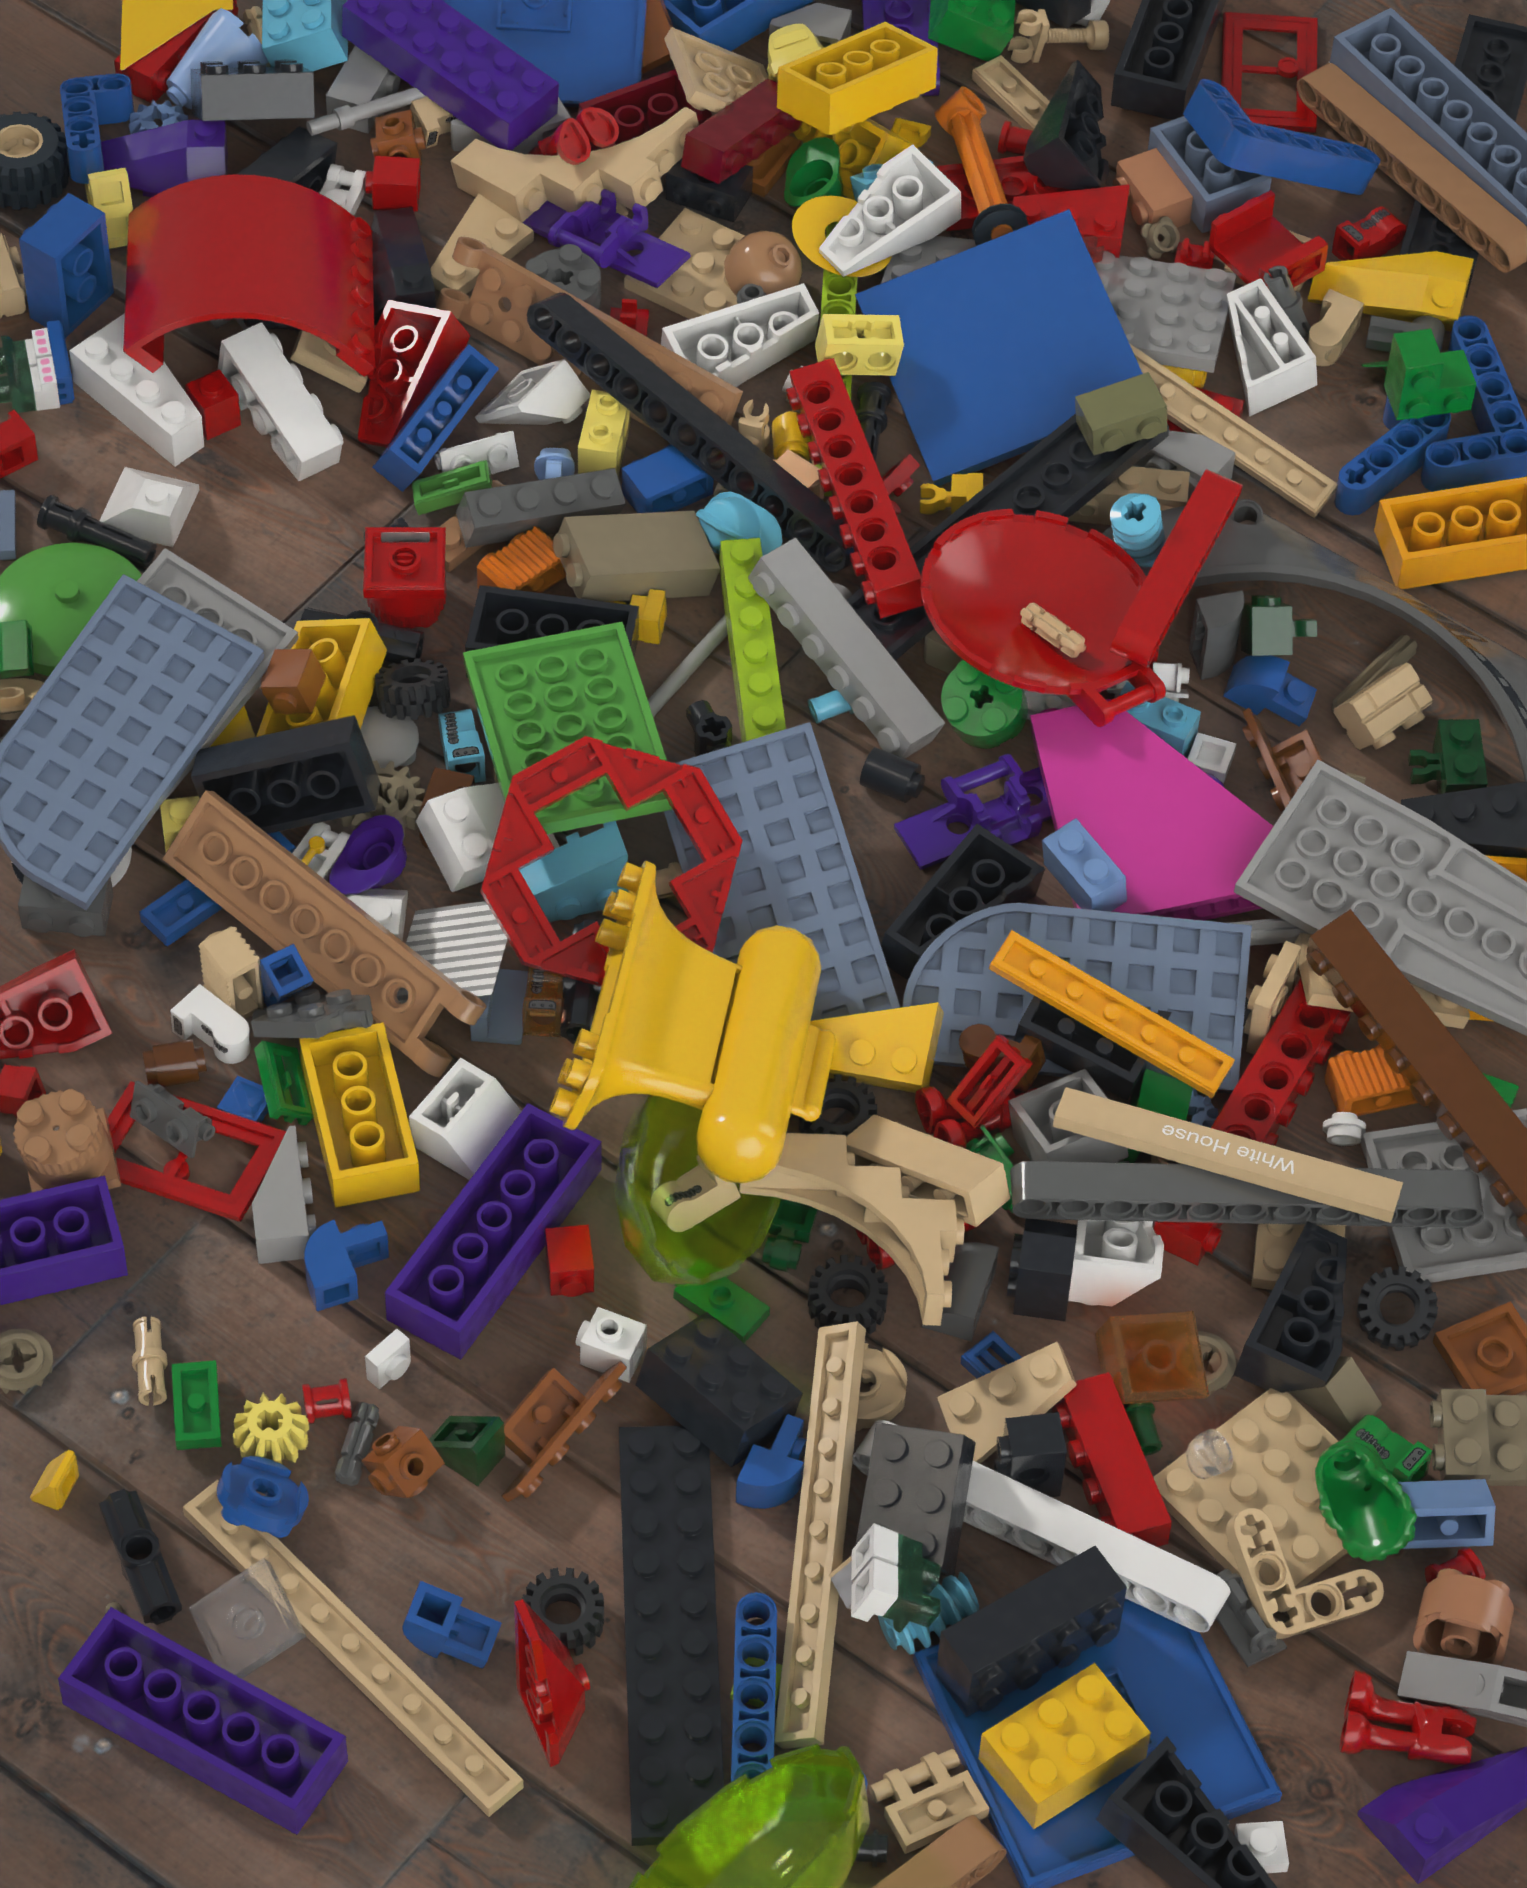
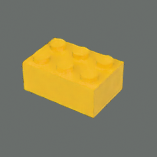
[978,1663,1151,1829]

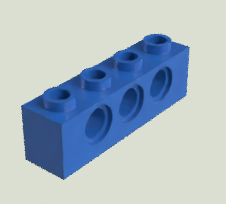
[372,344,499,492]

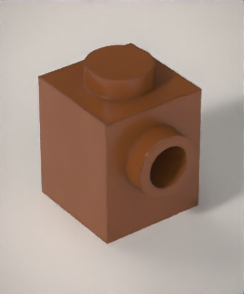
[260,649,326,715]

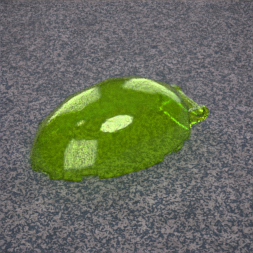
[614,1094,781,1288]
[629,1743,870,1888]

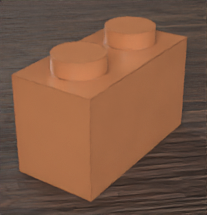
[1113,148,1193,228]

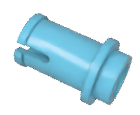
[808,690,854,723]

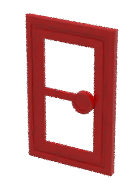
[1221,12,1318,133]
[108,1081,286,1222]

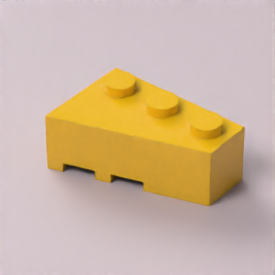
[810,1002,944,1093]

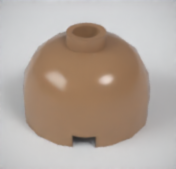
[724,230,802,296]

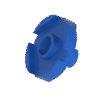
[217,1456,309,1538]

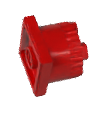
[363,527,447,629]

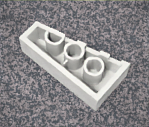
[661,283,819,387]
[69,313,205,467]
[218,322,344,481]

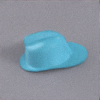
[696,491,783,556]

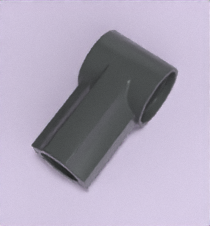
[1365,316,1445,353]

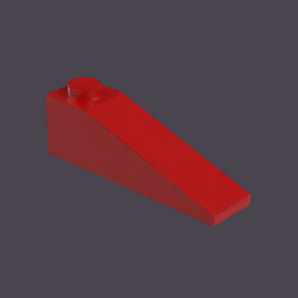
[357,300,471,448]
[514,1599,590,1767]

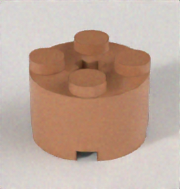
[1413,1568,1514,1665]

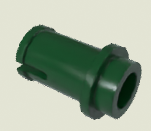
[1123,1396,1163,1456]

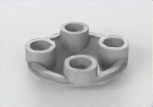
[360,706,419,768]

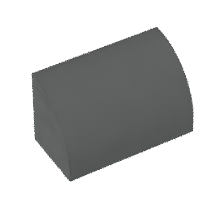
[1189,590,1244,680]
[921,1242,999,1342]

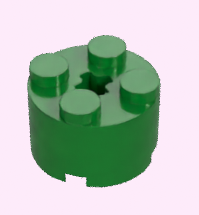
[941,660,1028,749]

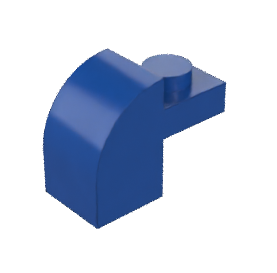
[304,1219,389,1311]

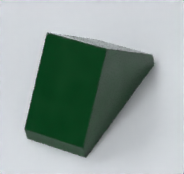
[429,1416,505,1486]

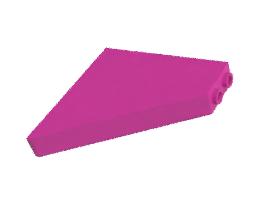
[1030,699,1273,921]

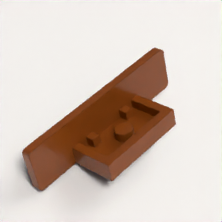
[1242,708,1323,812]
[501,1361,627,1502]

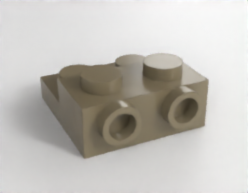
[1429,1389,1527,1486]

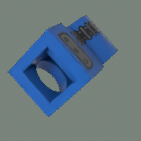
[260,944,314,1007]

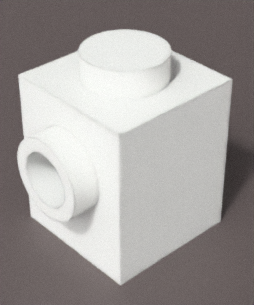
[576,1307,647,1383]

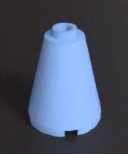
[166,8,269,109]

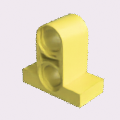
[85,168,133,249]

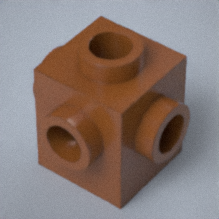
[370,110,427,166]
[361,1426,445,1498]

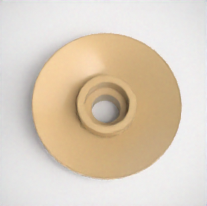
[0,678,44,720]

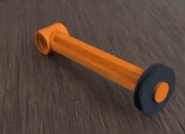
[934,86,1029,246]

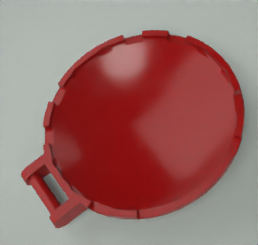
[920,509,1166,727]

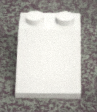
[415,783,560,892]

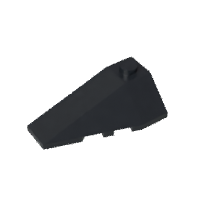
[1023,60,1109,190]
[371,207,436,325]
[1234,1221,1347,1393]

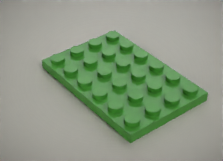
[463,622,672,834]

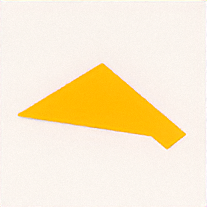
[120,0,233,70]

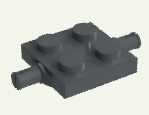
[251,989,373,1038]

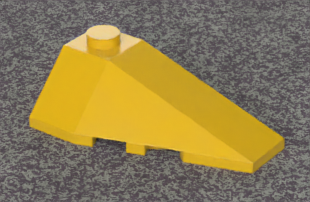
[793,118,917,200]
[1308,251,1474,332]

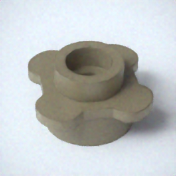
[1140,216,1180,259]

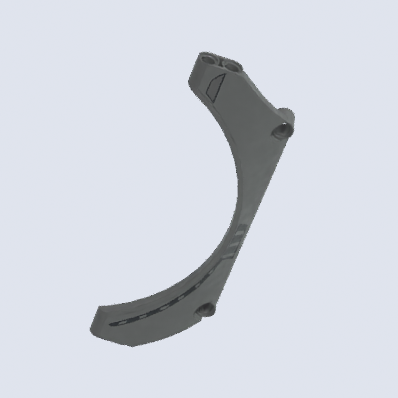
[1103,499,1527,782]

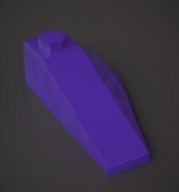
[101,120,228,197]
[1357,1746,1527,1884]

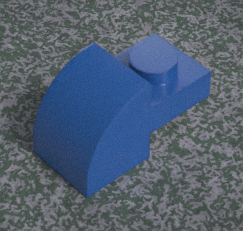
[1223,655,1317,727]
[736,1414,807,1509]
[402,1581,502,1669]

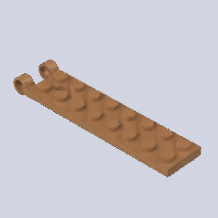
[436,237,743,430]
[162,790,487,1078]

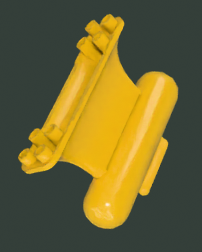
[549,860,836,1184]

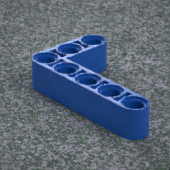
[1183,79,1381,195]
[1421,315,1527,492]
[730,1592,868,1823]

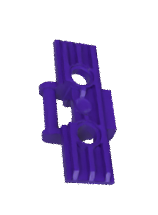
[523,189,691,288]
[894,753,1052,870]

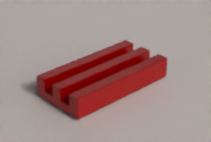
[946,1035,1033,1129]

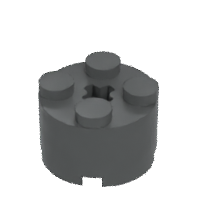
[525,244,601,310]

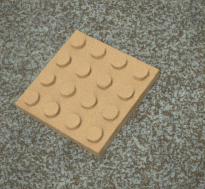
[1154,1388,1348,1601]

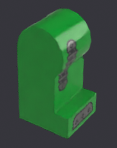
[1343,1414,1432,1482]

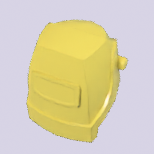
[767,23,825,83]

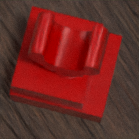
[0,1064,46,1119]

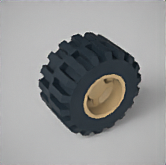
[0,111,70,210]

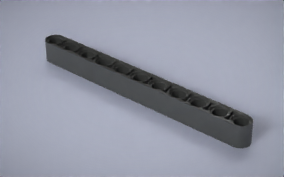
[1010,1161,1484,1228]

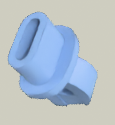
[534,448,575,480]

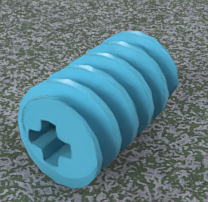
[1110,493,1166,567]
[878,1572,979,1655]

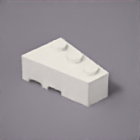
[1227,278,1318,417]

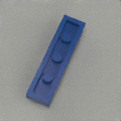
[139,831,296,946]

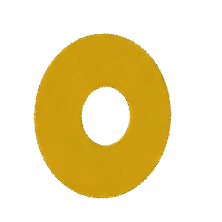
[792,196,892,277]

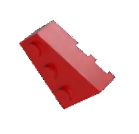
[1012,184,1130,258]

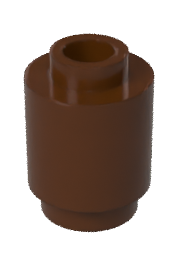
[143,1039,207,1087]

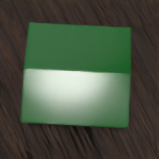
[0,620,34,680]

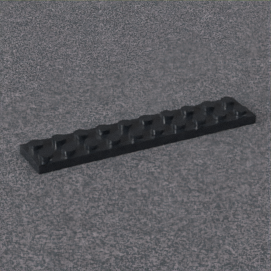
[1399,14,1527,298]
[847,413,1169,661]
[619,1426,726,1846]

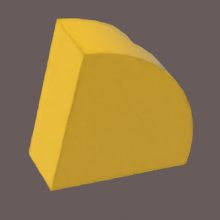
[891,117,931,149]

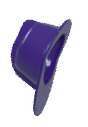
[329,815,407,895]

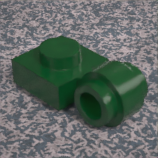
[762,1197,819,1272]

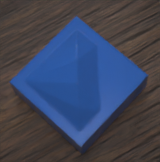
[217,1075,268,1123]

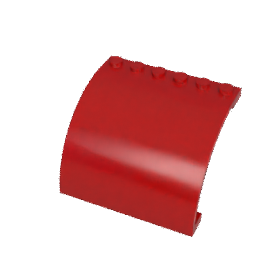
[123,174,375,377]

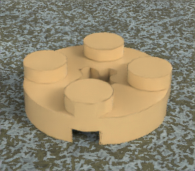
[856,1343,907,1431]

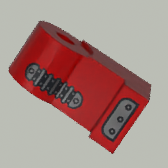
[1332,206,1406,261]

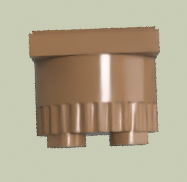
[13,1089,121,1192]

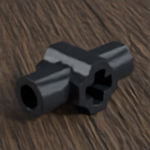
[686,700,732,756]

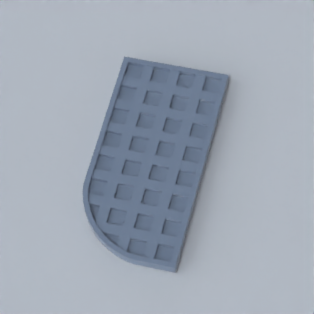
[0,574,264,910]
[664,722,900,1021]
[903,903,1252,1094]

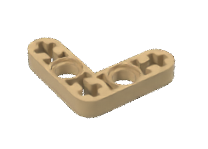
[1226,1508,1384,1639]

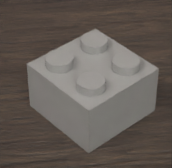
[1008,1069,1128,1163]

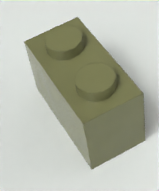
[1075,372,1167,456]

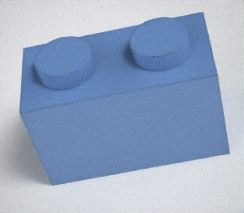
[1042,818,1127,912]
[1398,1479,1496,1549]

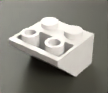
[409,1058,522,1180]

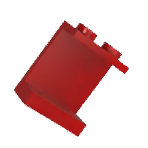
[1209,190,1329,290]

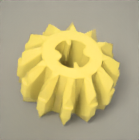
[233,1393,309,1464]

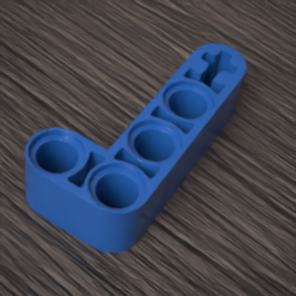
[60,74,135,184]
[1334,396,1451,515]

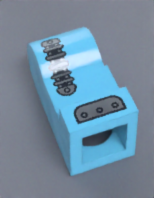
[438,709,486,783]

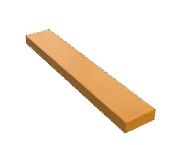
[989,930,1235,1099]

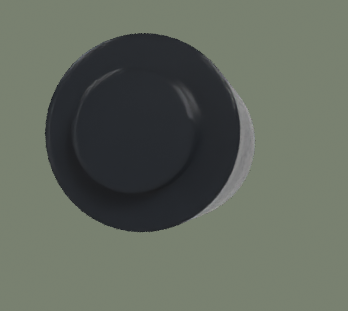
[860,747,925,803]

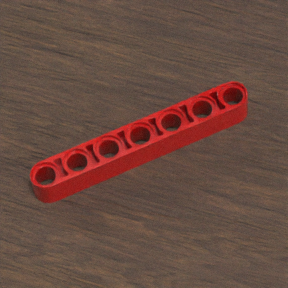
[1110,469,1243,668]

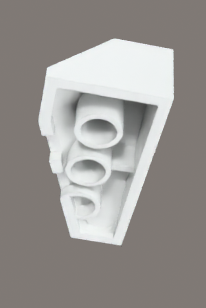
[819,145,961,277]
[1068,1160,1164,1307]

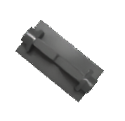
[130,1081,215,1159]
[1216,1569,1287,1667]

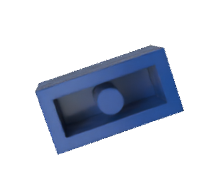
[622,444,714,513]

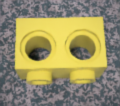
[815,314,904,376]
[578,389,630,476]

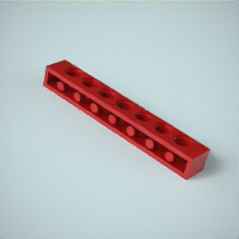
[786,358,924,619]
[1154,978,1351,1266]

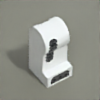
[170,984,251,1064]

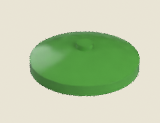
[0,543,142,676]

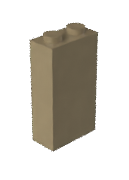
[553,511,721,602]

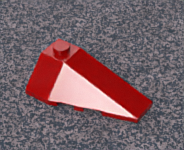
[0,949,113,1059]

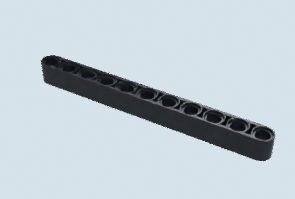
[527,292,854,572]

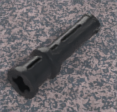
[856,382,892,462]
[37,495,157,568]

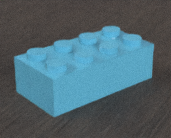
[262,0,348,72]

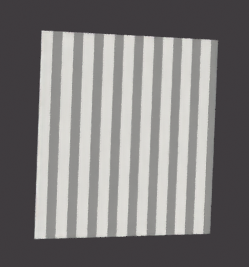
[397,901,508,1004]

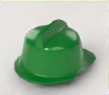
[784,137,843,207]

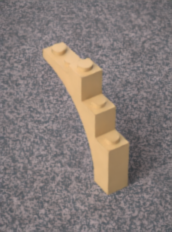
[450,107,699,223]
[739,1133,965,1326]

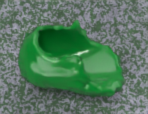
[1315,1438,1417,1562]

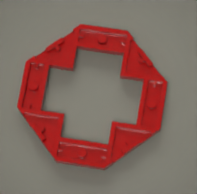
[480,736,743,987]

